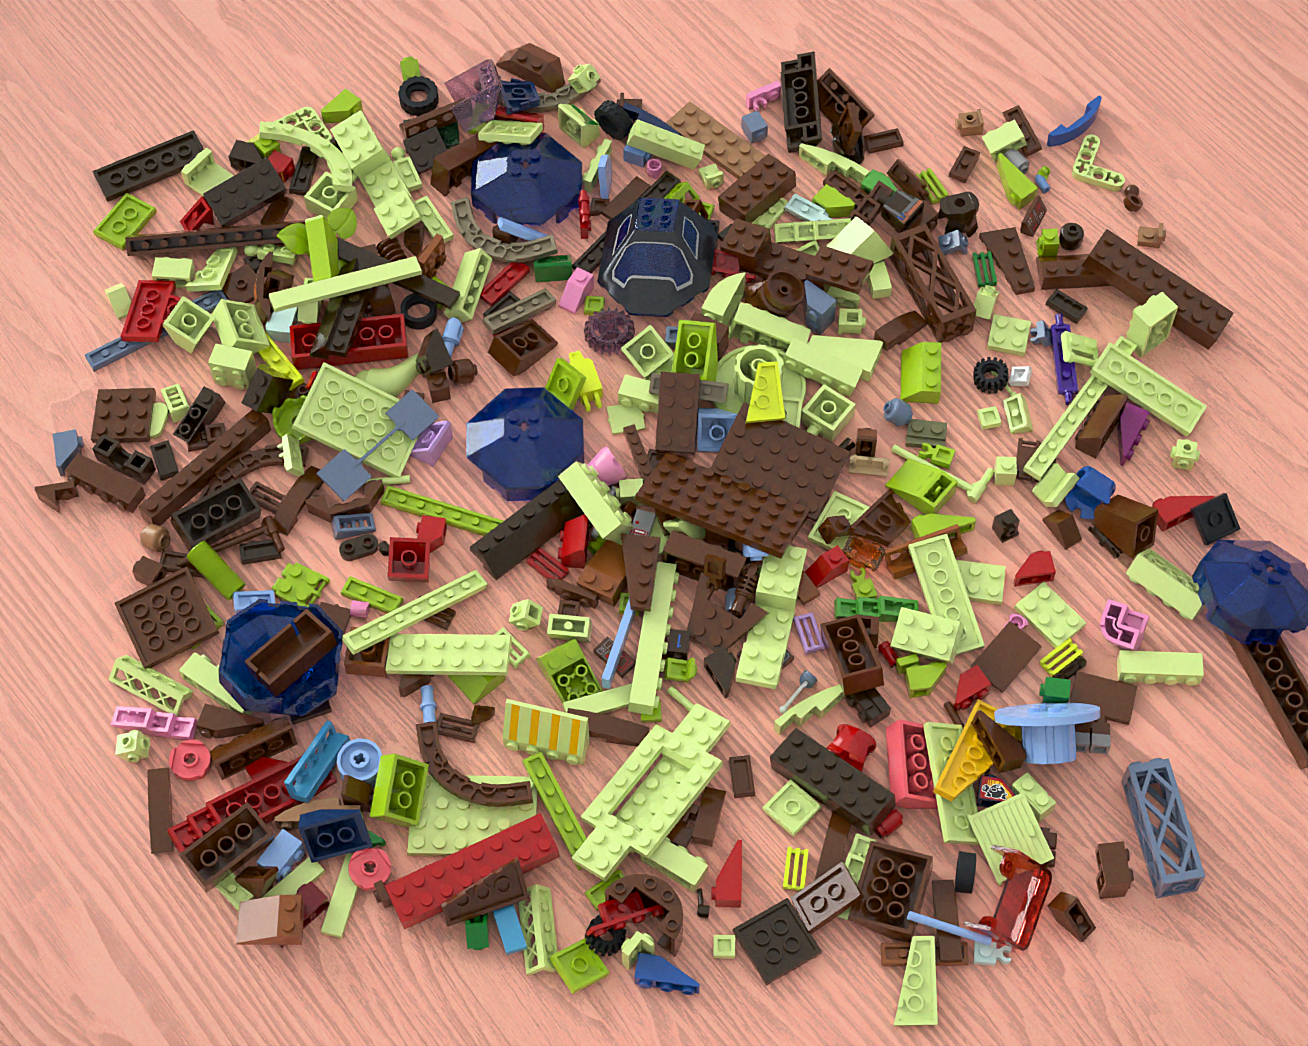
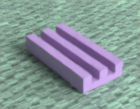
[793,612,825,655]

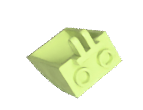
[701,272,746,338]

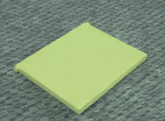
[966,792,1054,885]

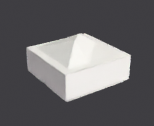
[1008,366,1032,386]

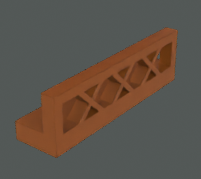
[884,524,968,580]

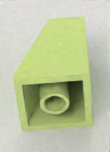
[827,216,893,263]

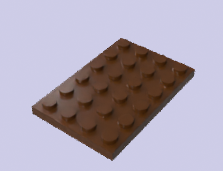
[710,402,850,522]

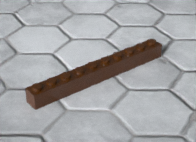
[623,424,672,537]

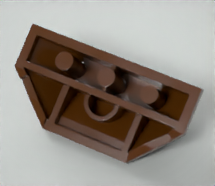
[496,43,565,93]
[817,68,875,129]

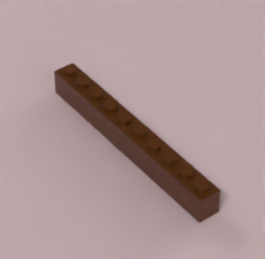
[125,220,306,256]

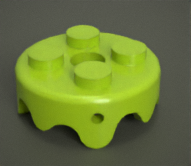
[272,395,313,444]

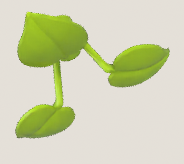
[277,208,357,275]

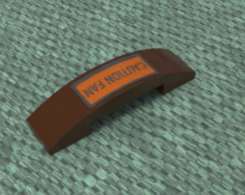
[254,251,273,325]

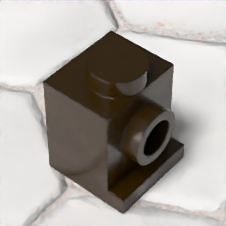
[992,508,1020,543]

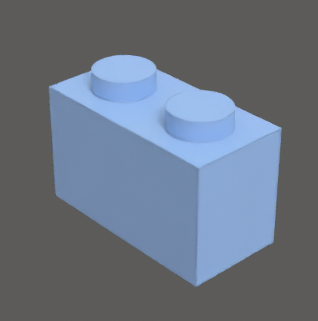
[256,829,305,882]

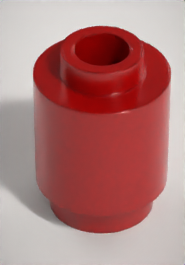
[874,809,903,839]

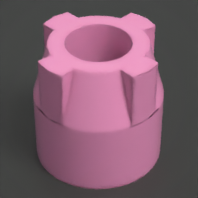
[647,159,661,179]
[350,600,369,618]

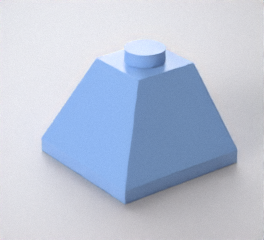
[697,408,737,452]

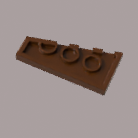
[440,857,529,926]

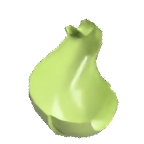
[354,353,419,397]

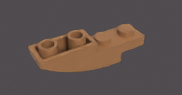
[275,797,362,831]

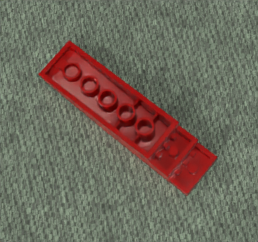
[168,749,337,853]

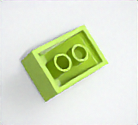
[672,320,718,382]

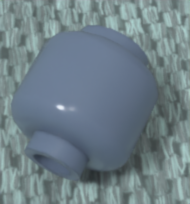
[883,398,913,426]

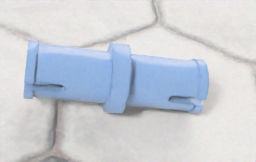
[420,685,437,723]

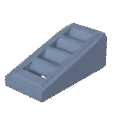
[332,513,376,539]

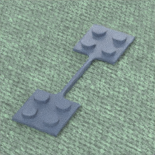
[316,389,440,501]

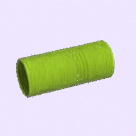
[187,541,246,601]

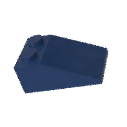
[298,809,373,863]

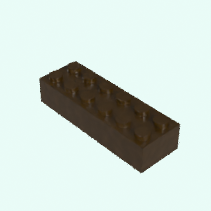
[770,728,896,836]

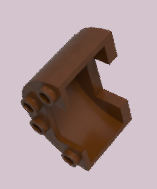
[605,874,683,957]

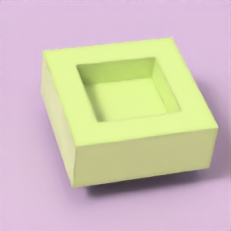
[977,406,1002,430]
[713,935,735,959]

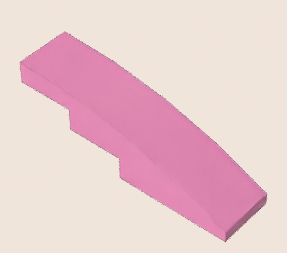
[111,706,198,740]

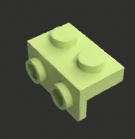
[621,931,655,969]

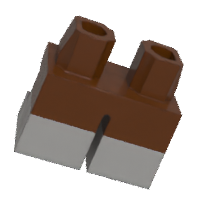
[1075,714,1111,755]

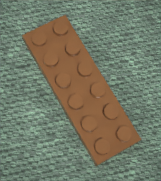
[666,101,766,179]

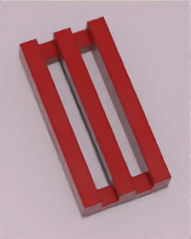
[526,547,569,580]

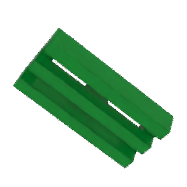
[972,251,997,287]

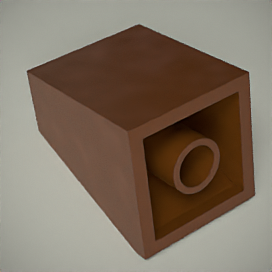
[1094,494,1158,558]

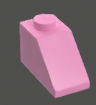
[559,267,594,314]

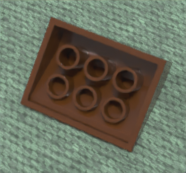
[848,841,933,943]

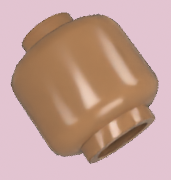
[140,524,171,552]

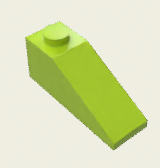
[996,153,1038,210]
[910,513,976,539]

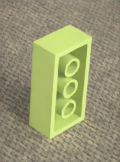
[558,461,634,542]

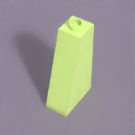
[807,335,884,382]

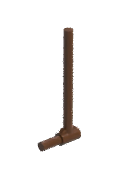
[178,516,285,567]

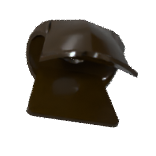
[830,121,866,165]
[938,191,979,238]

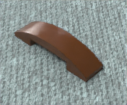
[273,466,324,536]
[814,811,851,881]

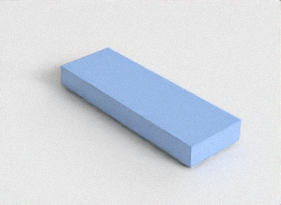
[497,217,548,241]

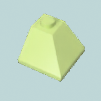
[621,324,674,378]

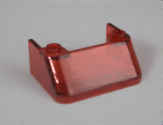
[963,845,1052,951]

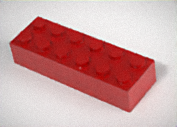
[289,313,409,370]

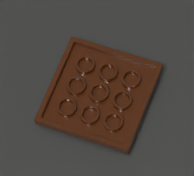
[114,567,219,670]

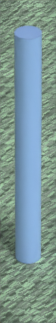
[907,911,992,945]

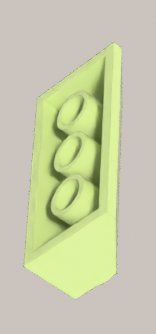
[1125,548,1215,620]

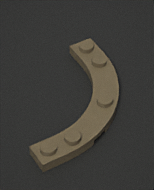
[474,73,601,112]
[451,197,558,262]

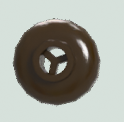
[1059,223,1084,250]

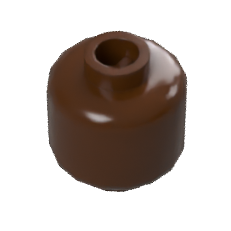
[448,358,478,384]

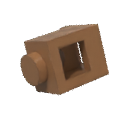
[955,109,984,137]

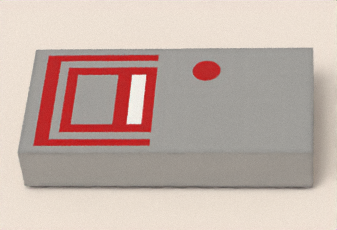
[629,509,656,536]

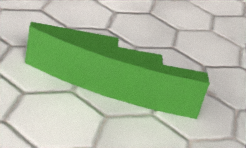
[834,596,919,622]

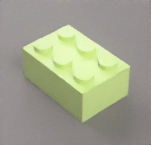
[1126,292,1178,358]
[890,607,964,665]

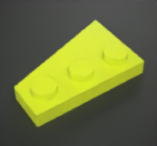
[746,361,785,423]

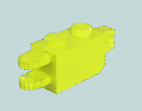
[569,350,603,412]

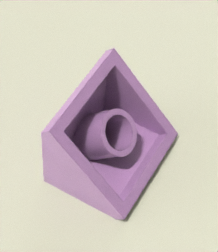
[410,421,453,466]

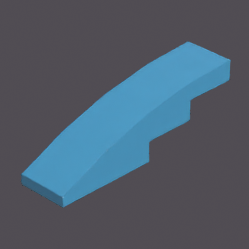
[492,904,527,955]

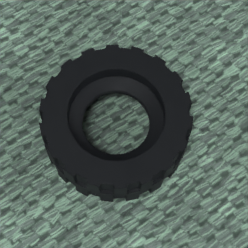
[398,76,439,116]
[594,100,633,140]

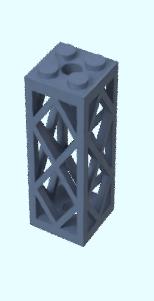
[1121,758,1205,899]

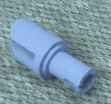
[442,317,464,357]

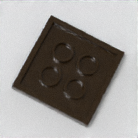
[732,898,822,985]

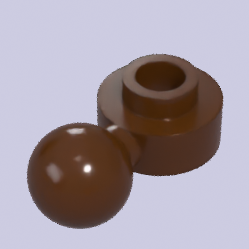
[1123,185,1143,212]

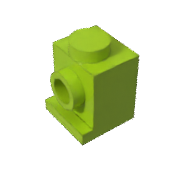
[1036,228,1060,257]

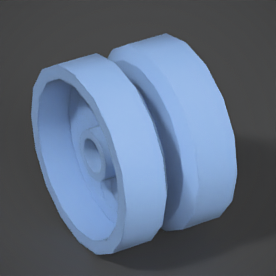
[337,738,382,789]

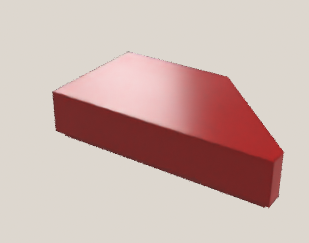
[245,757,288,780]

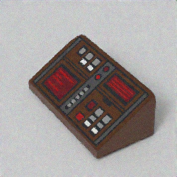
[1020,195,1047,237]

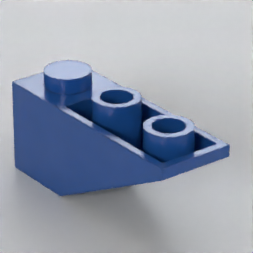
[634,953,700,995]

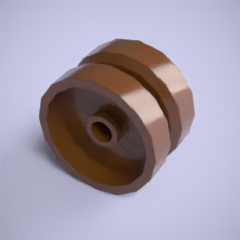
[757,269,805,318]

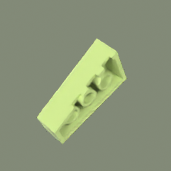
[729,302,811,353]

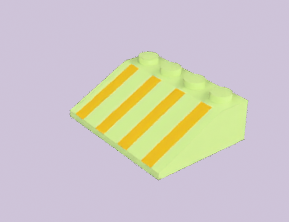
[503,699,590,765]

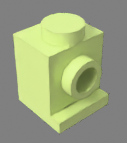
[838,308,866,335]

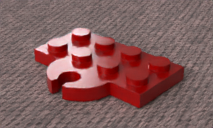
[120,280,181,342]

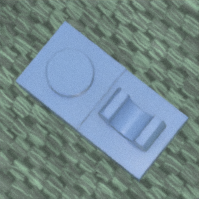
[232,590,276,613]

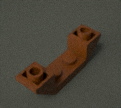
[305,479,385,523]

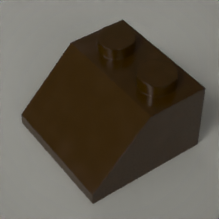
[416,328,453,378]

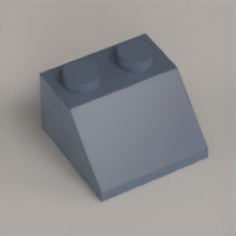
[803,280,837,335]

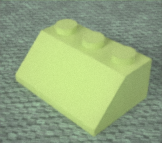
[212,299,270,354]

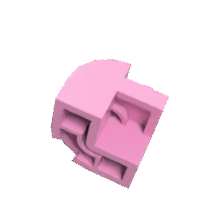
[1100,599,1150,651]

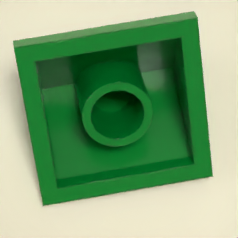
[534,255,572,282]

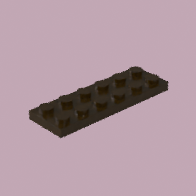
[92,130,204,202]

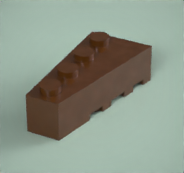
[430,132,502,197]

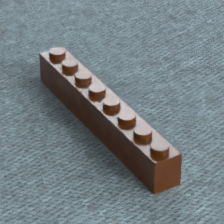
[138,409,271,526]

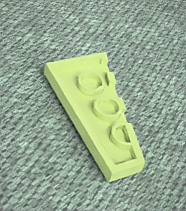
[894,936,938,1026]

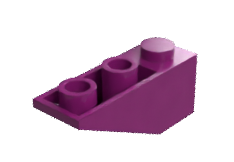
[1117,403,1150,466]

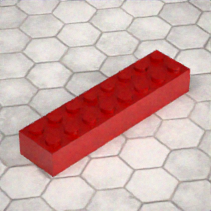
[384,813,560,930]

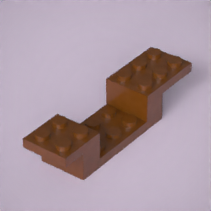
[720,218,874,295]

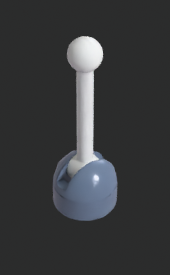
[779,670,817,714]

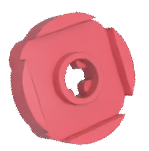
[169,739,212,781]
[348,848,391,891]

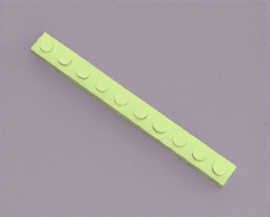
[1023,336,1137,481]

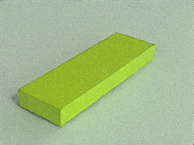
[341,576,404,614]

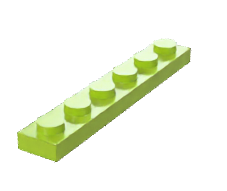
[522,752,587,870]

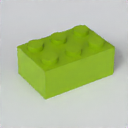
[370,754,429,827]

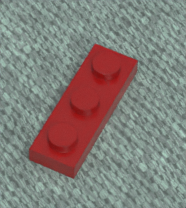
[480,262,530,307]

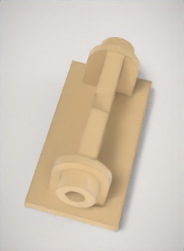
[849,454,890,477]

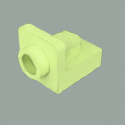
[698,164,724,190]

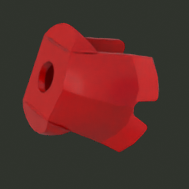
[827,724,877,772]

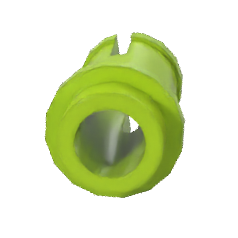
[587,534,606,555]

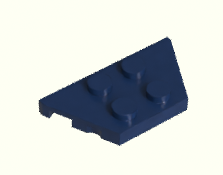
[495,75,540,114]

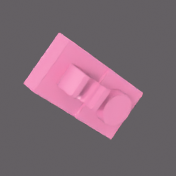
[746,81,781,111]

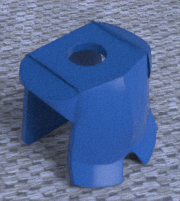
[1065,466,1116,519]

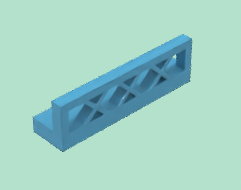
[284,721,351,803]

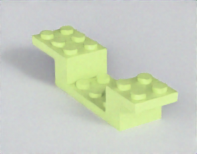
[330,110,423,239]
[736,546,807,689]

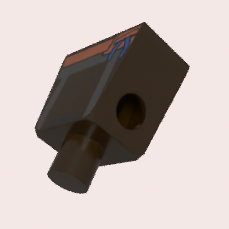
[877,190,925,233]

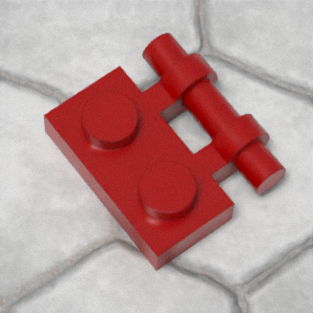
[578,190,592,239]

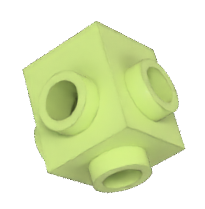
[568,63,600,94]
[1170,439,1200,471]
[509,599,543,631]
[115,730,150,762]

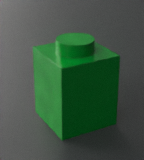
[1039,677,1071,703]

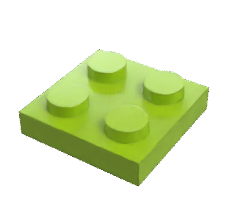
[544,358,586,411]
[549,938,610,994]

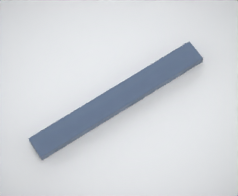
[84,290,228,372]

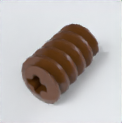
[376,237,407,262]

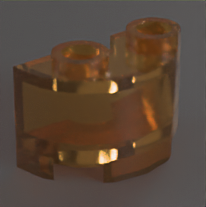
[842,533,886,571]

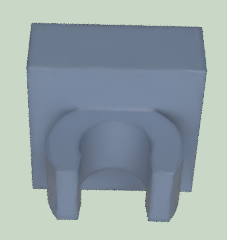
[1030,320,1052,347]
[665,326,678,349]

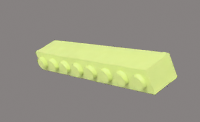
[628,562,679,715]

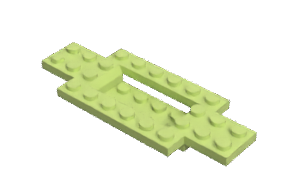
[571,703,731,882]

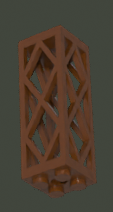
[889,224,977,343]

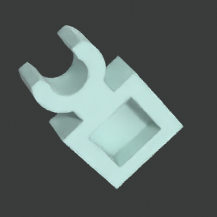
[973,941,1012,966]

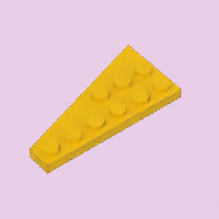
[933,699,1022,802]

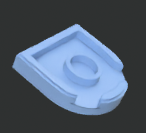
[598,155,612,199]

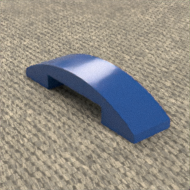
[1047,95,1102,147]

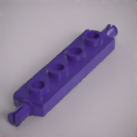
[1050,314,1078,405]

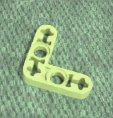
[273,107,332,140]
[1072,134,1125,191]

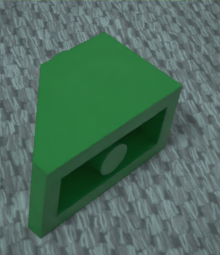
[465,913,489,950]

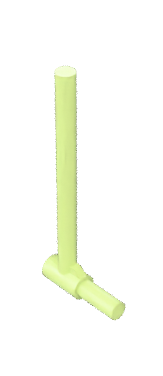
[891,445,995,503]

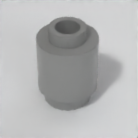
[1004,149,1030,174]

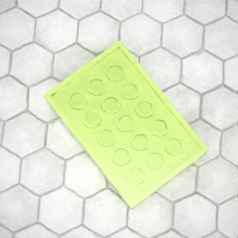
[292,362,418,478]
[407,774,538,857]

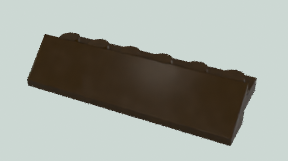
[780,51,822,153]
[310,258,376,359]
[470,479,584,580]

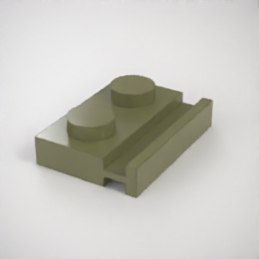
[906,419,947,448]

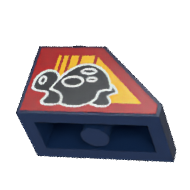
[976,774,1016,808]

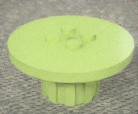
[712,344,806,414]

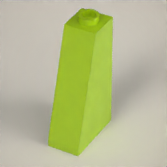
[305,215,338,282]

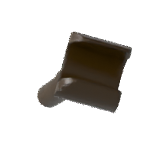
[378,541,389,556]
[697,888,710,918]

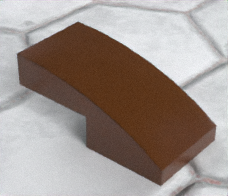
[186,423,226,452]

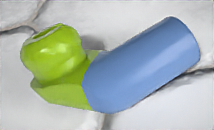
[1035,166,1051,193]

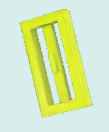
[1039,638,1083,677]
[783,847,809,891]

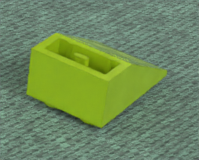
[885,459,958,515]
[535,639,603,704]

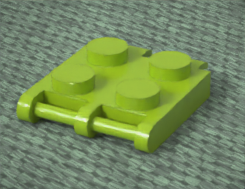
[271,562,331,611]

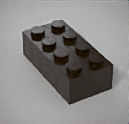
[203,157,288,227]
[171,478,262,552]

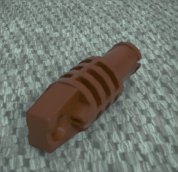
[730,562,760,616]

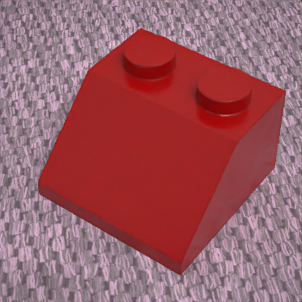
[558,515,589,569]
[387,537,430,583]

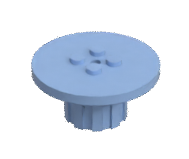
[994,703,1101,764]

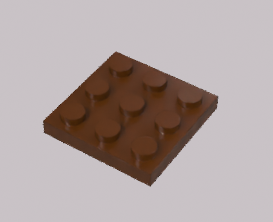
[91,388,156,443]

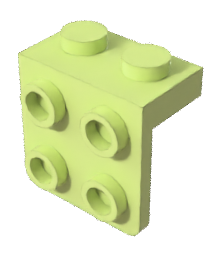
[181,148,234,197]

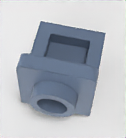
[938,230,969,255]

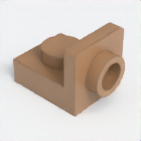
[1137,223,1166,248]

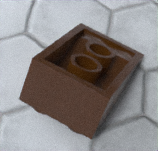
[488,319,558,377]

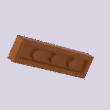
[880,942,969,966]

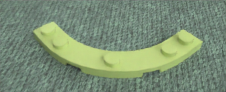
[259,121,352,192]

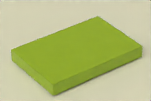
[93,193,157,251]

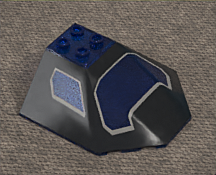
[597,198,718,317]

